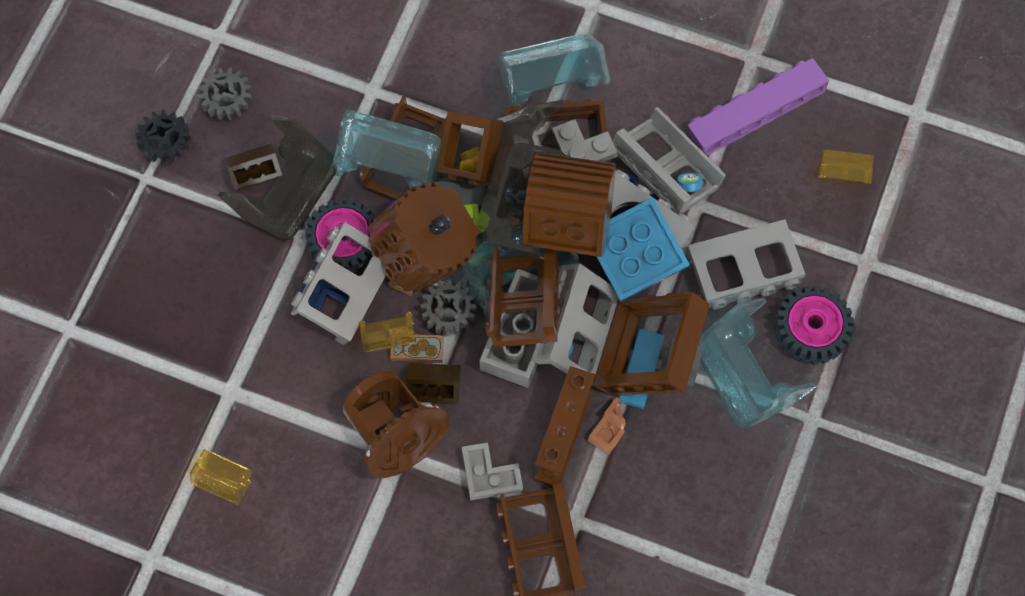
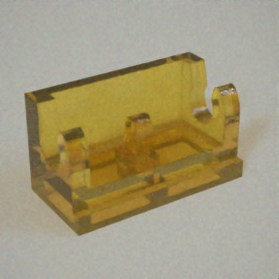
[818,149,874,184]
[359,312,417,352]
[190,449,252,505]

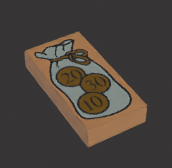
[390,333,444,363]

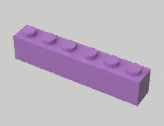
[686,58,829,156]

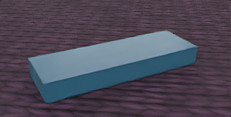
[619,329,665,409]

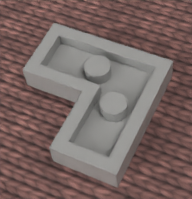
[552,119,618,162]
[462,442,523,500]

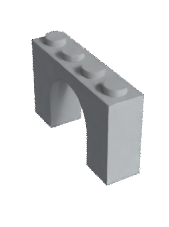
[611,170,695,248]

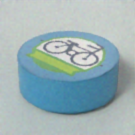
[677,173,703,192]

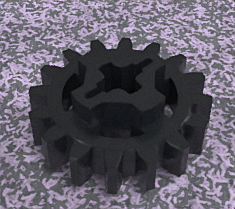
[135,110,191,164]

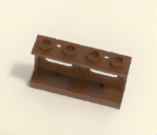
[359,96,447,200]
[486,247,559,347]
[496,482,586,596]

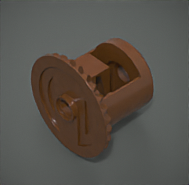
[343,371,449,478]

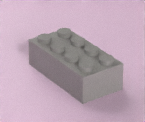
[480,269,538,388]

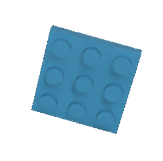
[596,197,690,302]

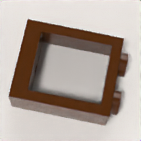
[437,111,504,185]

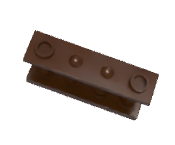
[534,366,595,487]

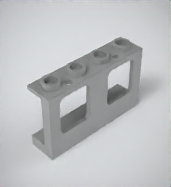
[613,107,726,215]
[686,219,805,310]
[290,222,386,345]
[532,263,618,375]

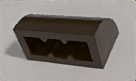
[224,143,282,190]
[406,363,461,404]

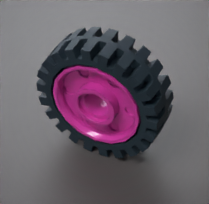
[305,198,376,274]
[775,286,854,365]

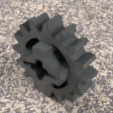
[198,68,253,120]
[420,280,477,336]

